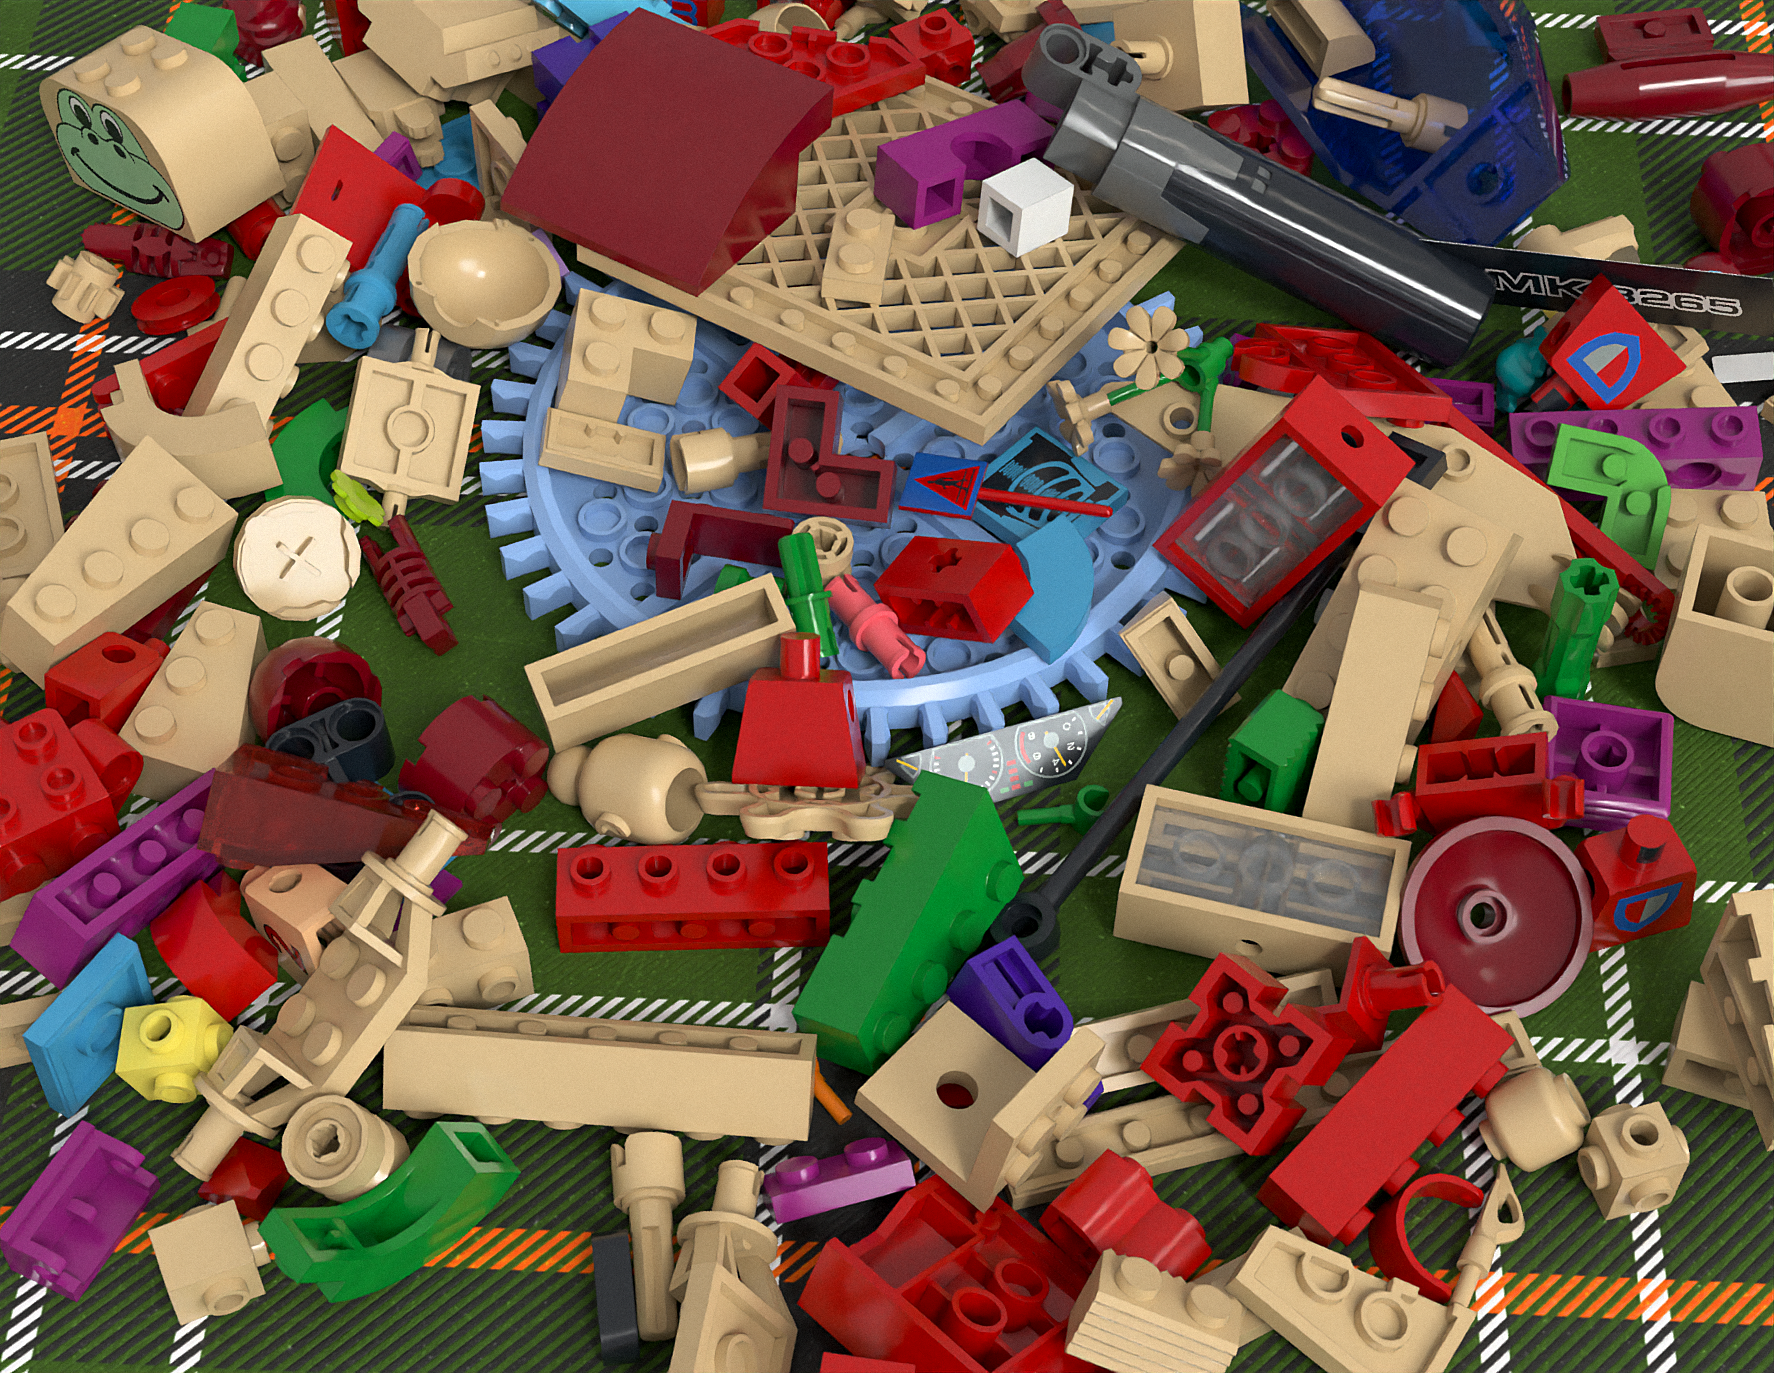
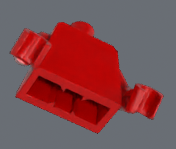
[1371,731,1585,838]

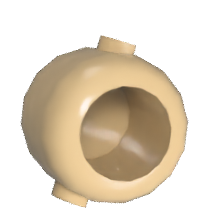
[547,733,708,845]

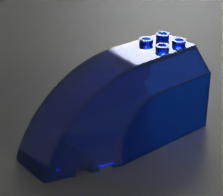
[1239,0,1571,248]

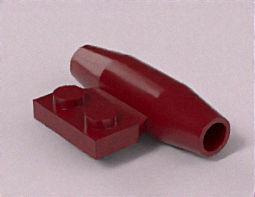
[1561,7,1774,123]

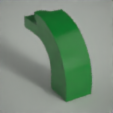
[264,398,349,521]
[257,1122,521,1303]

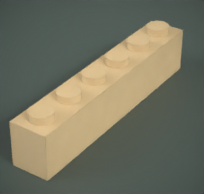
[383,1004,817,1146]

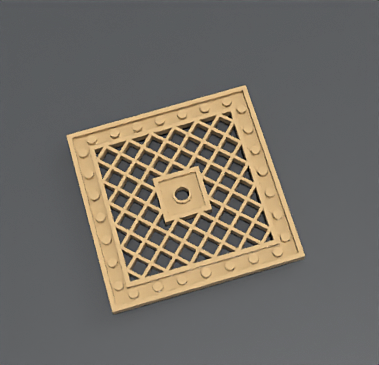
[577,38,1187,446]

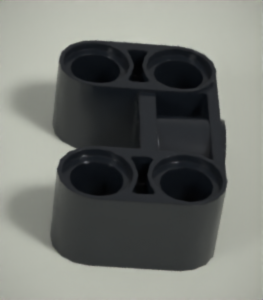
[264,698,438,885]

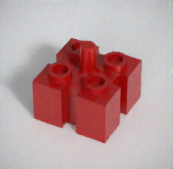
[1139,952,1356,1155]

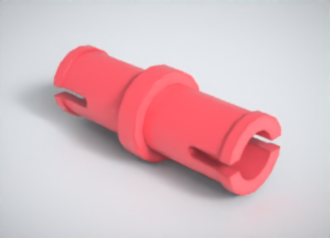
[824,574,926,679]

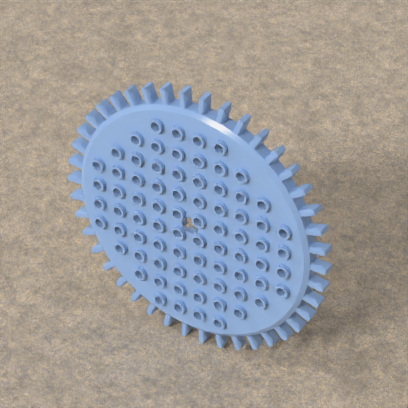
[479,182,1225,767]

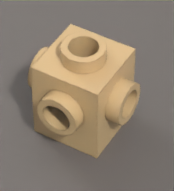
[1577,1101,1690,1221]

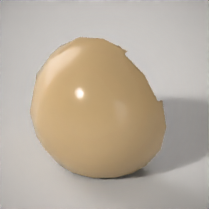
[407,217,562,349]

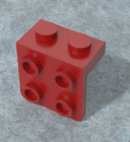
[0,708,121,903]

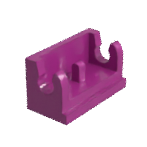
[0,1120,161,1302]

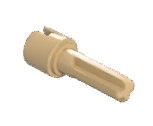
[1312,76,1468,158]
[670,427,843,495]
[610,1132,685,1341]

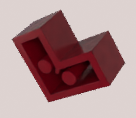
[762,384,898,529]

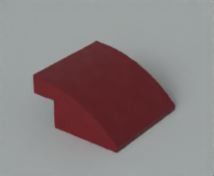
[500,7,834,297]

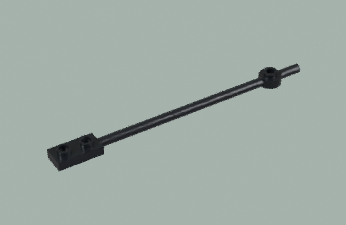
[989,431,1448,962]

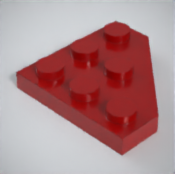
[699,18,927,118]

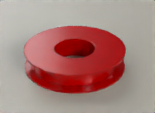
[131,275,221,335]

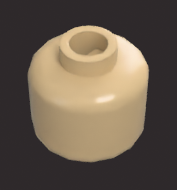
[1479,1066,1591,1172]

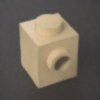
[148,1199,271,1326]

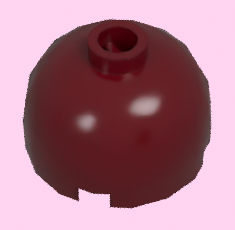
[248,636,382,745]

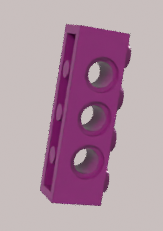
[1504,406,1763,501]
[9,768,264,991]

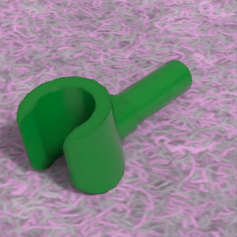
[1017,785,1109,836]

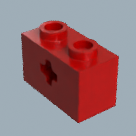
[873,536,1034,644]

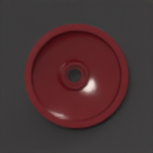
[1397,816,1594,1018]

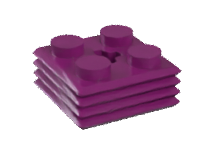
[1542,695,1674,832]

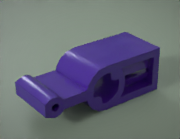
[946,935,1104,1114]

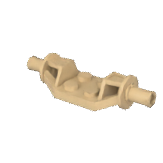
[171,809,469,1182]
[667,1160,798,1373]

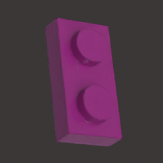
[760,1137,916,1225]

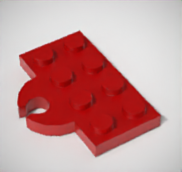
[1230,323,1453,429]

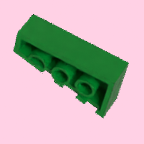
[791,769,1025,1077]

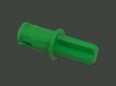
[778,532,840,658]

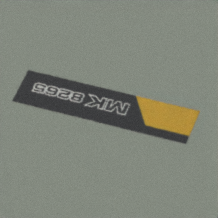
[1419,239,1774,337]

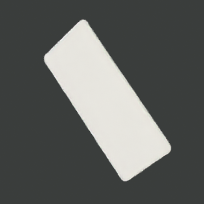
[1712,352,1774,383]

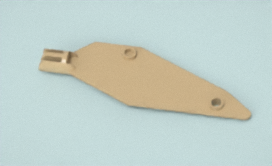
[1100,381,1642,653]

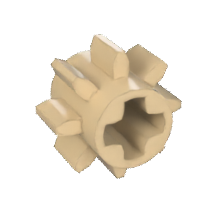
[46,251,125,324]

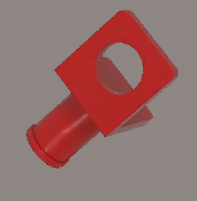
[1313,936,1445,1055]

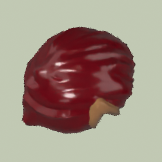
[219,0,307,68]

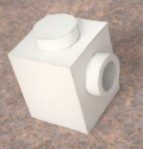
[977,158,1074,258]

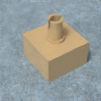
[1110,0,1249,116]

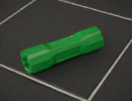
[1531,558,1620,706]

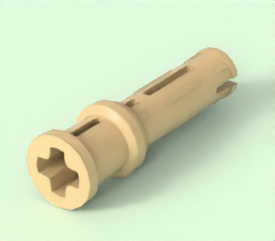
[1466,605,1559,742]

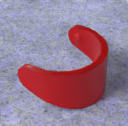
[1368,1173,1485,1304]

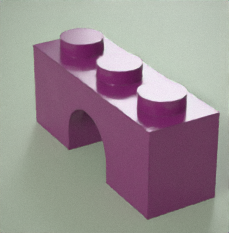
[873,99,1055,230]

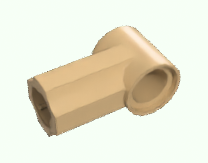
[1516,214,1639,260]

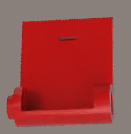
[288,124,486,318]

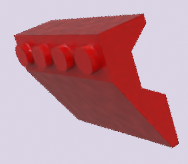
[797,1173,1115,1373]

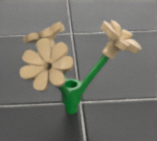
[1046,306,1234,498]

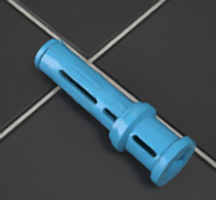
[326,204,429,349]

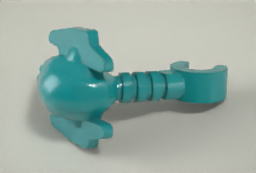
[1494,325,1592,414]

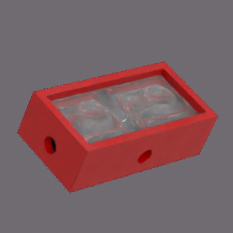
[1152,374,1416,630]

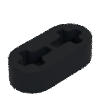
[591,1229,641,1367]

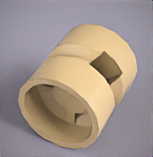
[282,1095,410,1204]

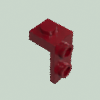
[646,500,795,600]

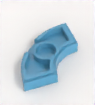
[1008,515,1094,665]

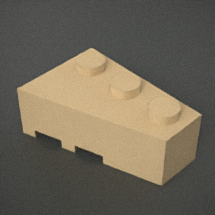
[118,600,268,803]
[1699,888,1774,1151]

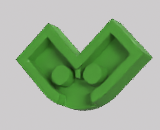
[1544,423,1671,570]

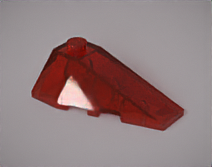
[196,742,496,870]

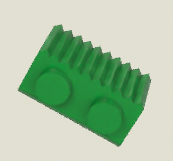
[1218,689,1325,816]

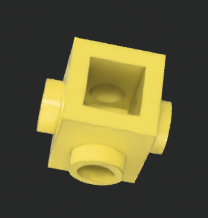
[115,995,234,1103]

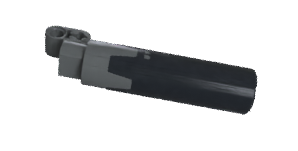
[1021,23,1497,370]

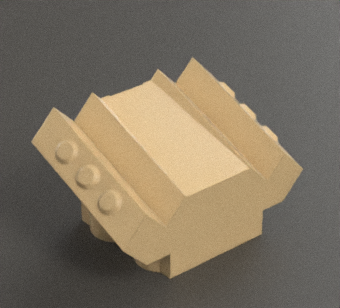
[357,0,560,105]

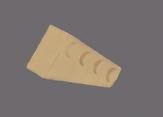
[0,434,238,690]

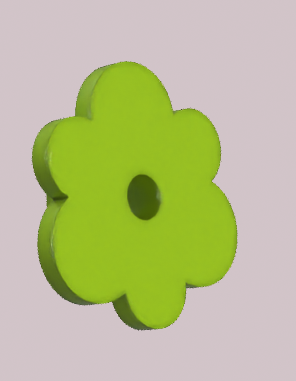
[330,469,385,527]

